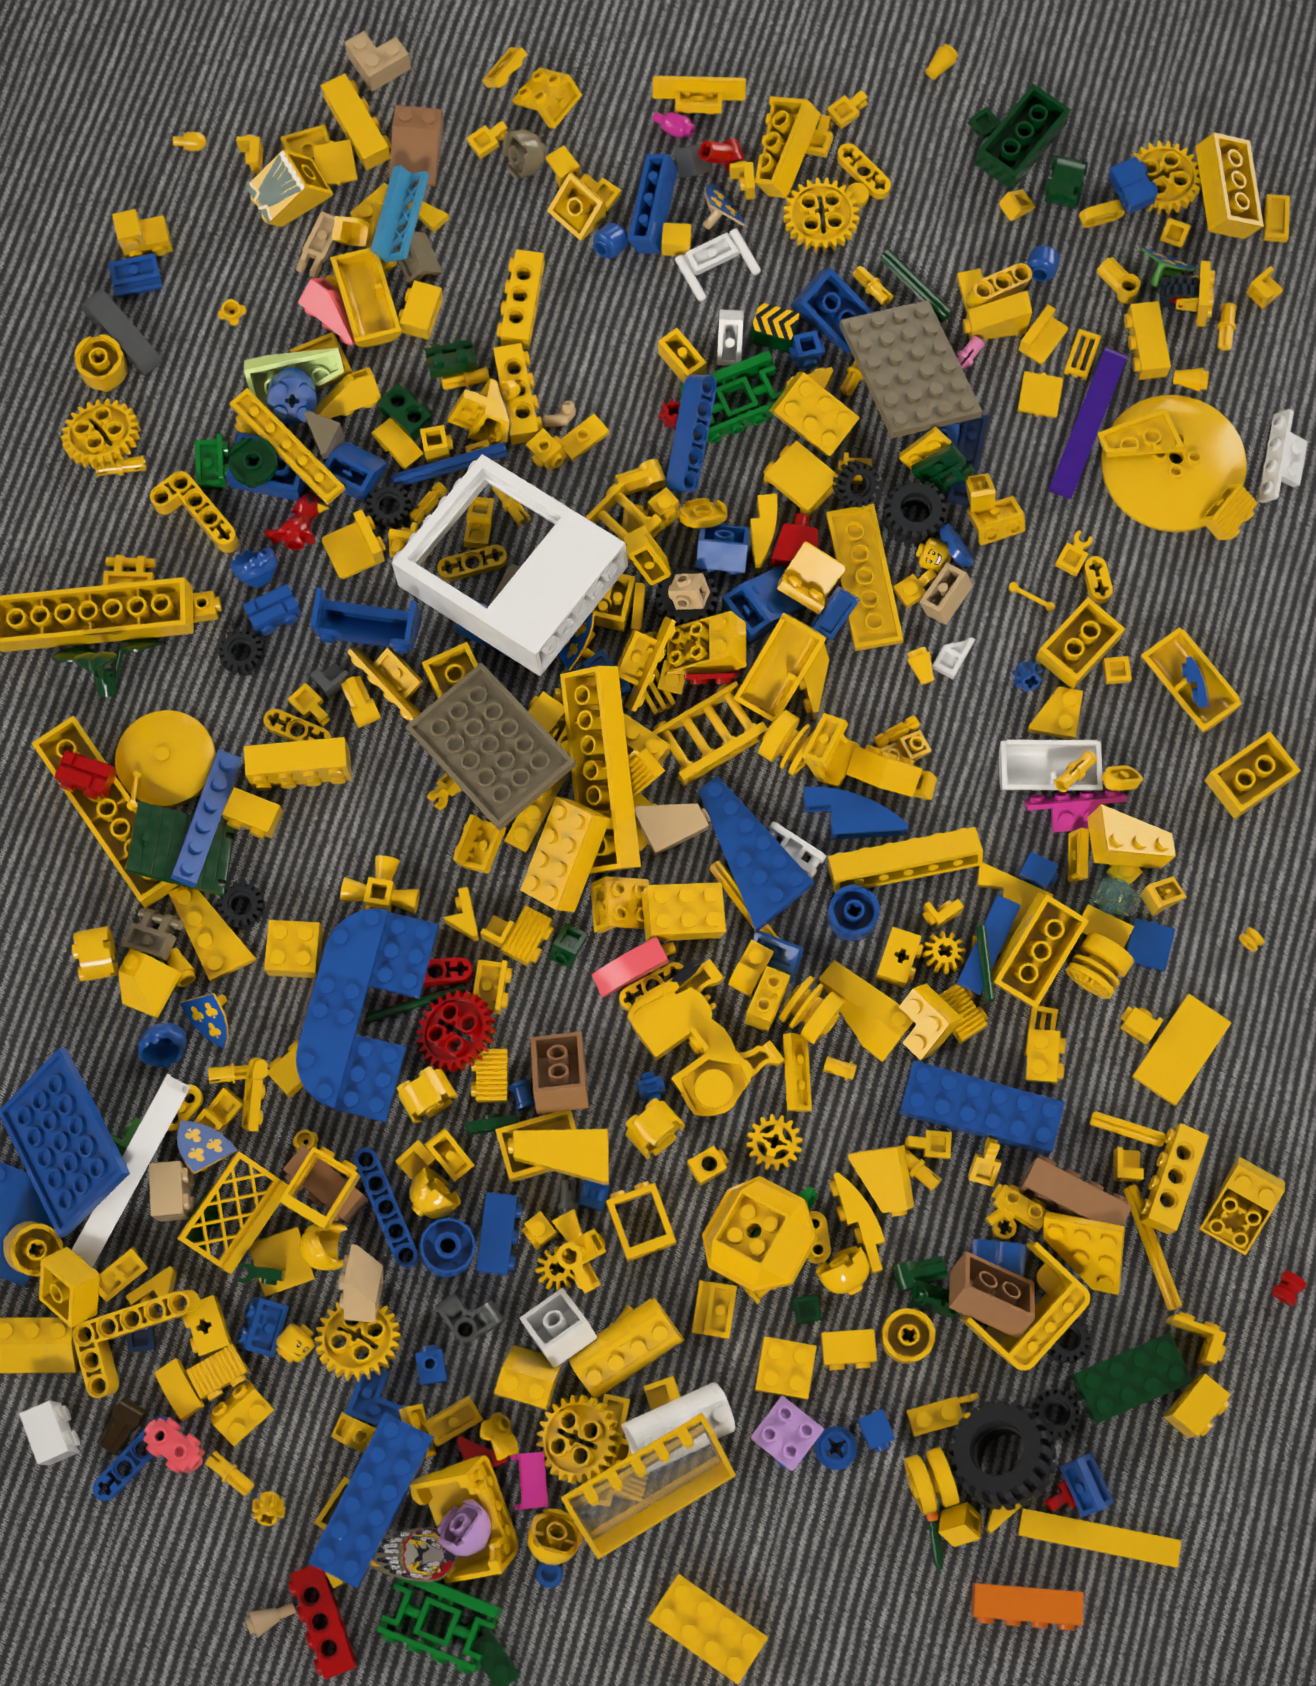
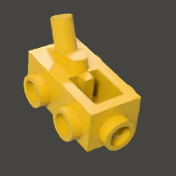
[986,1183,1048,1233]

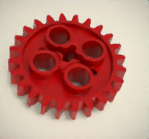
[416,990,496,1073]

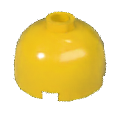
[409,1168,461,1219]
[815,1246,869,1295]
[527,1509,583,1565]

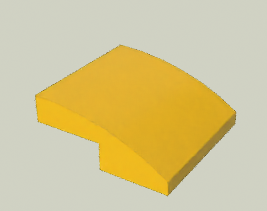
[249,1226,315,1297]

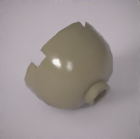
[503,130,546,179]

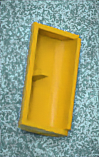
[330,248,402,347]
[733,613,826,722]
[1141,627,1242,733]
[568,1297,684,1399]

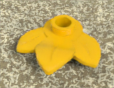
[480,1412,519,1461]

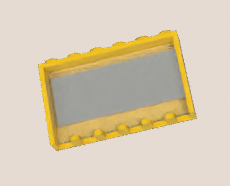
[561,1413,736,1559]

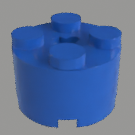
[268,368,317,424]
[827,885,880,941]

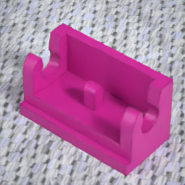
[510,1452,548,1510]

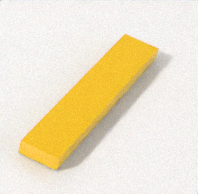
[229,388,346,505]
[1018,1508,1182,1568]

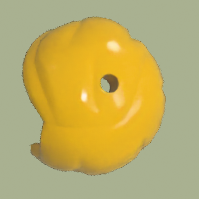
[299,1222,347,1271]

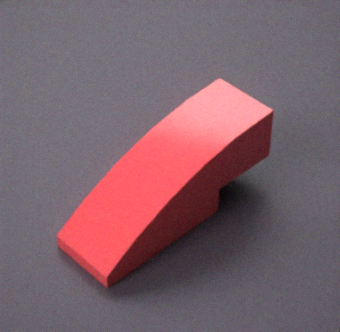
[592,937,670,998]

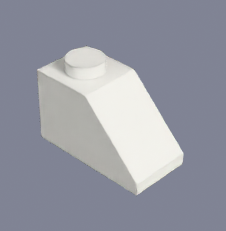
[717,310,744,366]

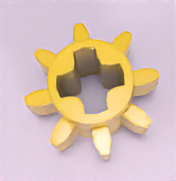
[252,1491,285,1526]

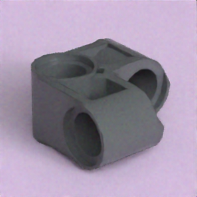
[435,1291,505,1344]

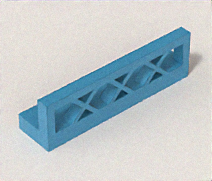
[370,165,429,262]

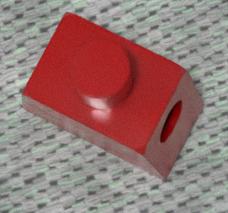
[771,513,818,569]

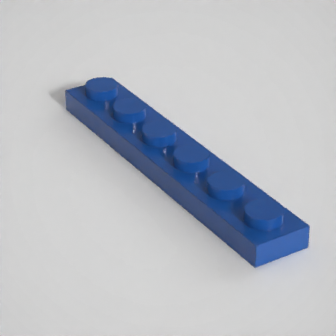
[170,749,242,888]

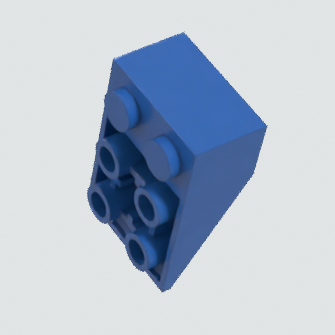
[722,566,805,644]

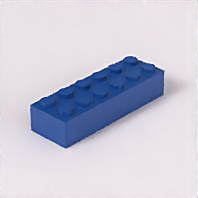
[899,1061,1065,1156]
[308,1412,435,1588]

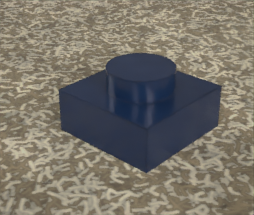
[126,1326,156,1353]

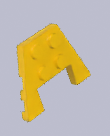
[350,183,449,274]
[971,863,1053,955]

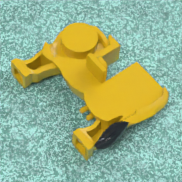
[627,959,785,1117]

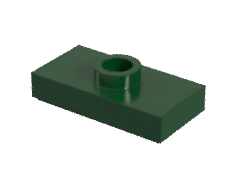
[465,1114,518,1136]

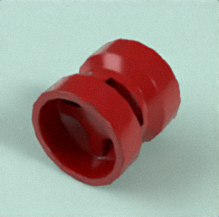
[1271,1270,1307,1307]

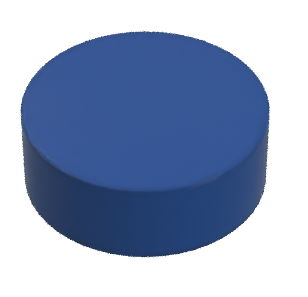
[536,1562,563,1588]

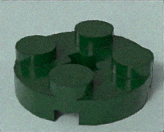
[228,438,279,488]

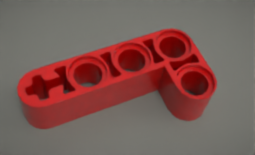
[423,957,474,987]

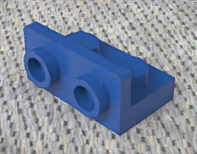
[237,1297,289,1358]

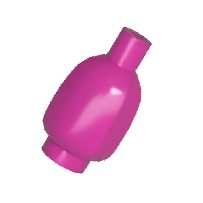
[653,112,695,139]

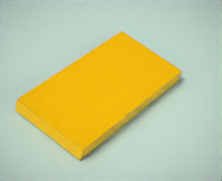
[1132,994,1231,1106]

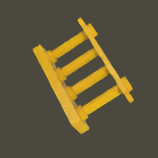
[585,481,666,564]
[652,681,768,787]

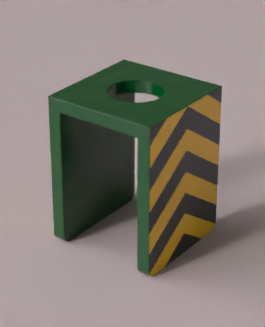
[750,302,799,353]

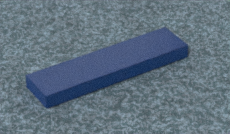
[957,895,1021,995]

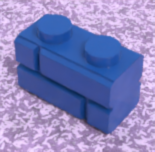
[243,584,302,636]

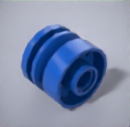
[420,1218,476,1278]

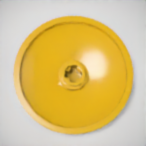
[115,710,216,808]

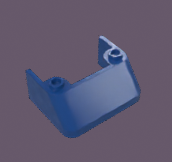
[310,587,422,653]

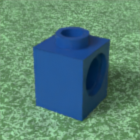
[1018,851,1059,890]
[857,1409,895,1452]

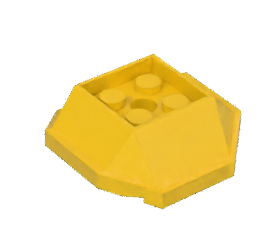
[702,1176,818,1293]

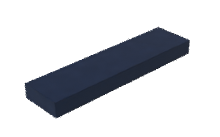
[947,414,989,507]

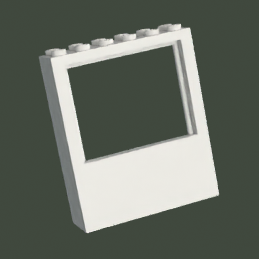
[392,454,628,676]

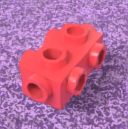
[143,1417,205,1474]

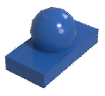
[810,586,860,640]

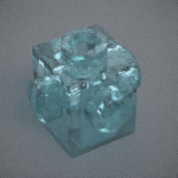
[1093,878,1139,917]

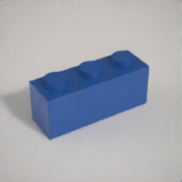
[476,1192,523,1276]

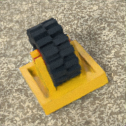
[1159,261,1215,327]

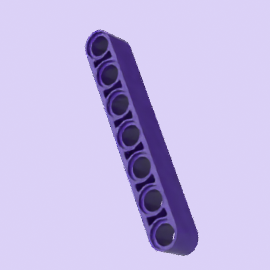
[1049,347,1128,500]

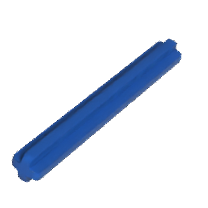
[391,443,507,487]

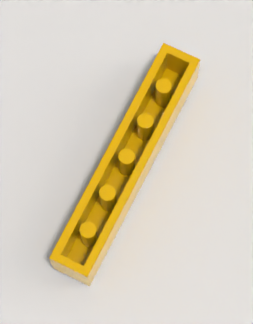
[828,827,983,893]

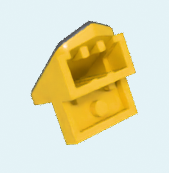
[447,378,511,444]

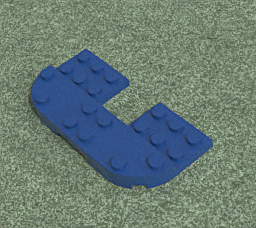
[296,909,439,1123]

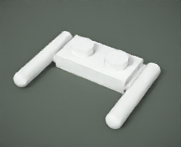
[675,229,761,301]

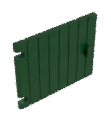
[125,801,236,897]

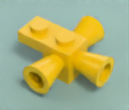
[340,855,420,914]
[552,1209,606,1293]

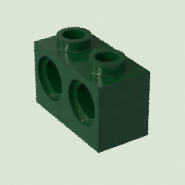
[377,383,433,441]

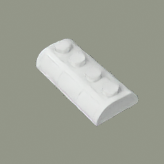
[999,740,1103,791]
[621,1382,735,1472]

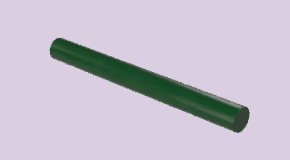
[366,983,466,1023]

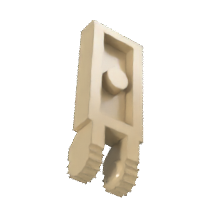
[296,212,335,278]

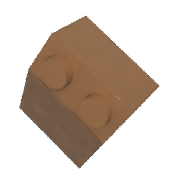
[389,105,444,187]

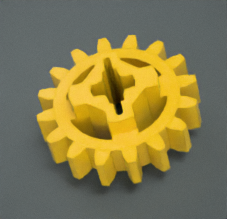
[746,1114,803,1172]

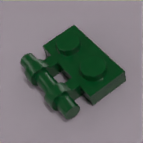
[424,338,478,379]
[911,442,975,493]

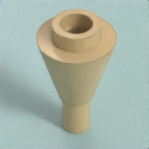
[245,1602,296,1638]

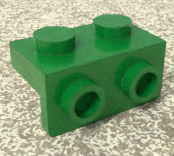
[195,433,230,489]

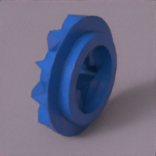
[814,1426,857,1470]

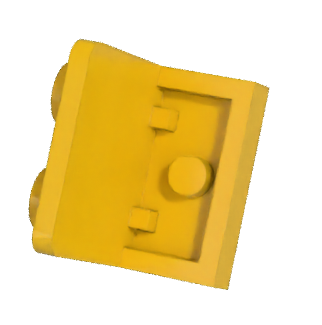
[322,509,386,579]
[1166,1312,1226,1367]

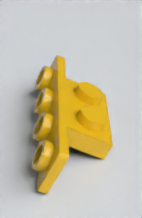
[652,76,746,115]
[617,616,676,712]
[347,647,424,721]

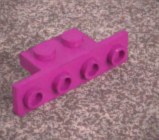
[1023,789,1127,832]

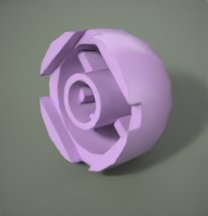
[437,1500,492,1556]

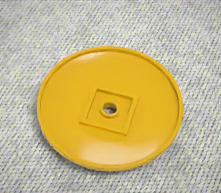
[1101,395,1246,532]

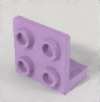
[751,1395,824,1471]

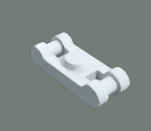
[768,822,826,878]

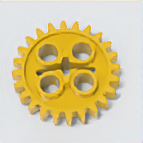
[1132,141,1201,215]
[783,178,860,253]
[61,399,141,469]
[315,1302,401,1382]
[536,1395,620,1484]

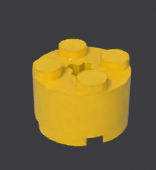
[74,334,129,392]
[72,926,118,982]
[397,1066,458,1123]
[625,1098,685,1159]
[3,1221,63,1277]
[880,1308,935,1364]

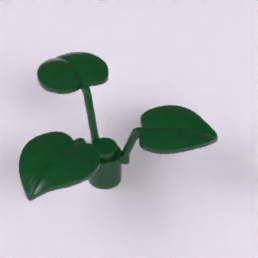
[51,638,165,697]

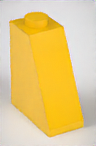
[963,291,1032,340]
[848,1145,914,1217]

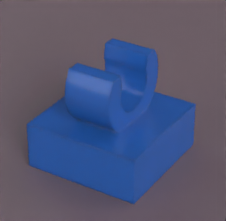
[578,1180,610,1212]

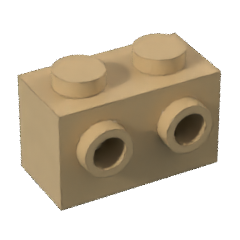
[920,563,973,625]

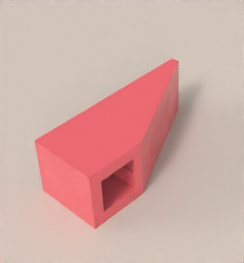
[298,277,356,345]

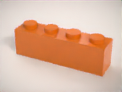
[971,1583,1084,1631]

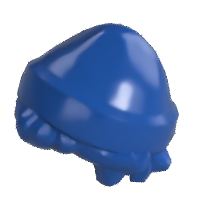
[230,548,278,588]
[138,1023,187,1068]

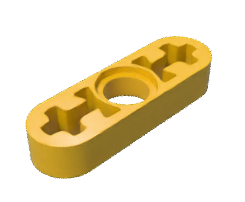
[837,143,891,200]
[437,545,507,582]
[263,709,331,742]
[619,962,684,1011]

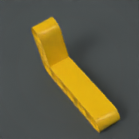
[72,1290,200,1398]

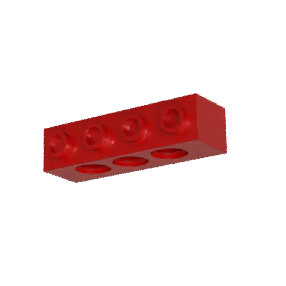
[288,1565,358,1680]

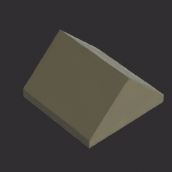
[304,411,345,464]

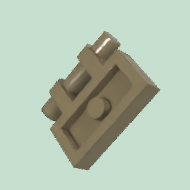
[122,909,184,961]

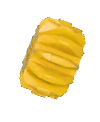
[922,931,966,975]
[535,1247,575,1291]

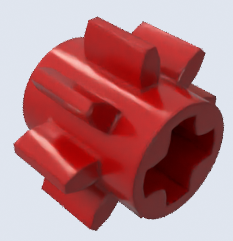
[659,398,681,431]

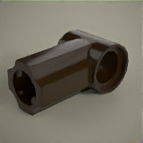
[96,1397,147,1455]

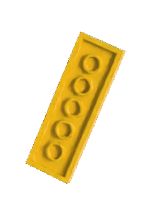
[826,504,903,651]

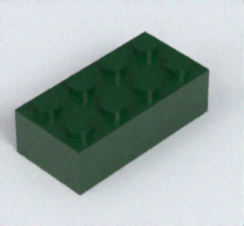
[975,84,1071,191]
[1070,1332,1193,1425]

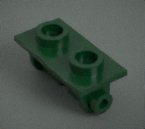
[908,1280,962,1319]

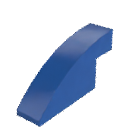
[803,787,908,840]

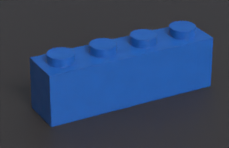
[628,154,678,254]

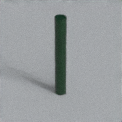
[976,925,995,1002]

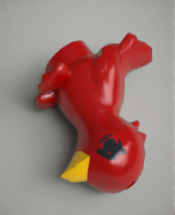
[264,493,329,550]

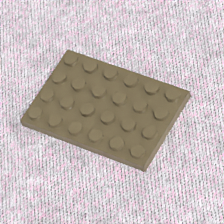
[839,300,983,439]
[405,663,577,831]

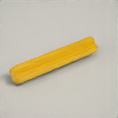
[1090,1111,1166,1147]

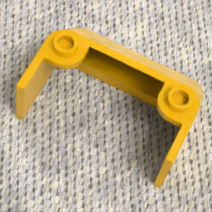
[959,1241,1090,1371]

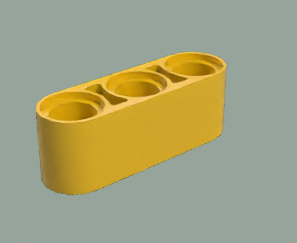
[966,263,1032,309]

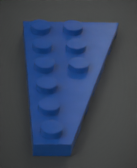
[698,775,814,932]

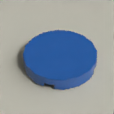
[939,523,974,569]

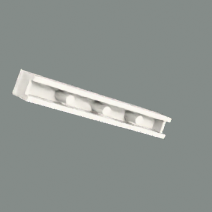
[72,1073,190,1268]

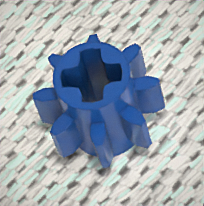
[1012,660,1044,692]
[636,1071,666,1103]

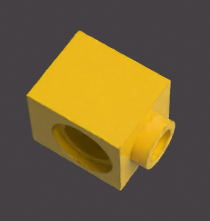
[687,1146,729,1186]

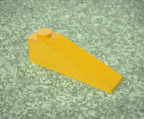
[818,960,914,1062]

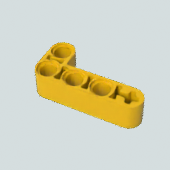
[150,471,239,553]

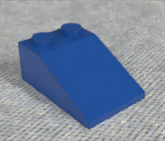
[790,268,873,354]

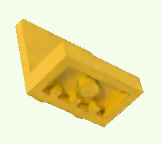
[512,68,582,129]
[777,541,846,615]
[590,876,649,933]

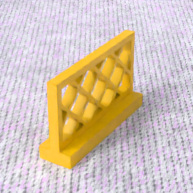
[177,1151,289,1274]

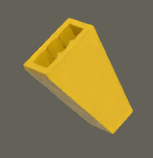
[508,1129,609,1185]

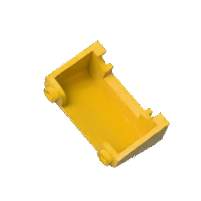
[410,1455,519,1584]

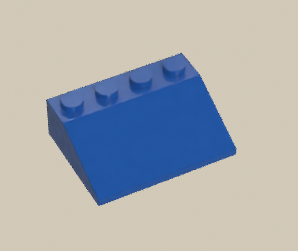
[0,1162,54,1288]

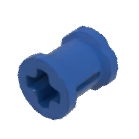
[508,1079,535,1112]

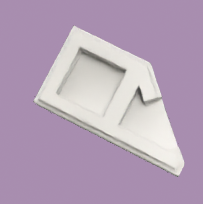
[932,638,975,679]

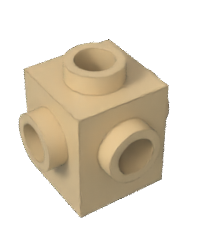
[668,573,710,610]

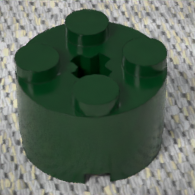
[1044,155,1088,209]

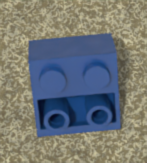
[324,441,389,504]

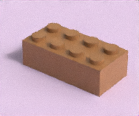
[1019,1157,1132,1226]

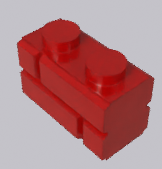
[55,750,117,800]

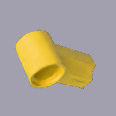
[1096,257,1140,304]
[615,459,666,496]
[341,676,381,728]

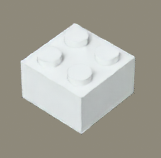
[519,1288,597,1368]
[19,1401,80,1465]

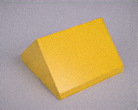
[547,172,606,241]

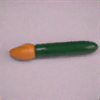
[926,1511,944,1570]

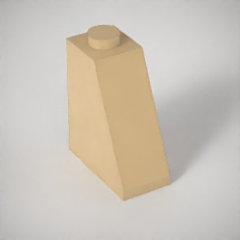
[634,804,711,857]

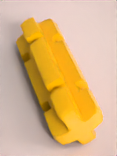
[409,482,447,524]
[874,716,920,749]

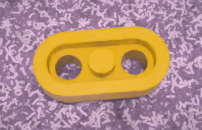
[1101,765,1143,791]
[167,1084,203,1132]
[807,1211,831,1264]

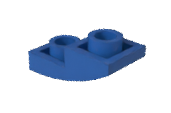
[1182,657,1210,708]

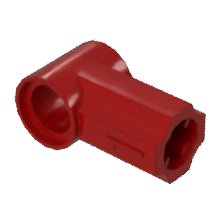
[699,139,745,171]

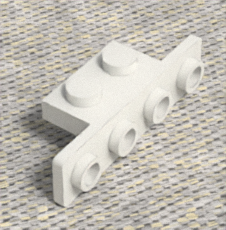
[1258,409,1308,503]

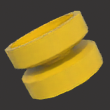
[903,1447,959,1515]

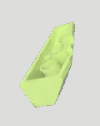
[244,348,344,410]

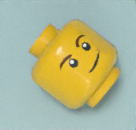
[276,1323,315,1363]

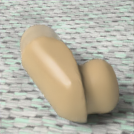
[544,401,576,427]

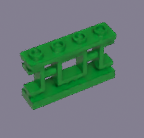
[680,350,784,443]
[376,1577,503,1675]

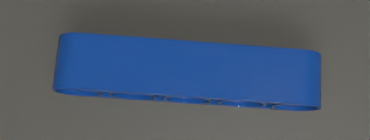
[666,375,717,492]
[354,1147,420,1269]

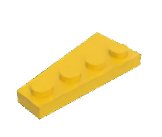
[168,886,257,982]

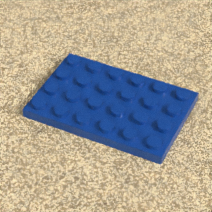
[0,1048,130,1237]

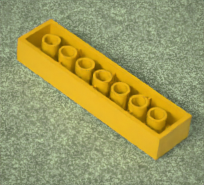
[0,577,194,652]
[560,666,641,874]
[31,715,179,909]

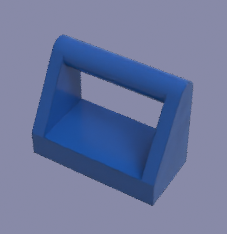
[1059,1452,1114,1517]

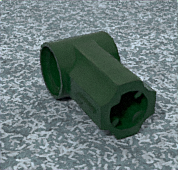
[892,1256,948,1292]

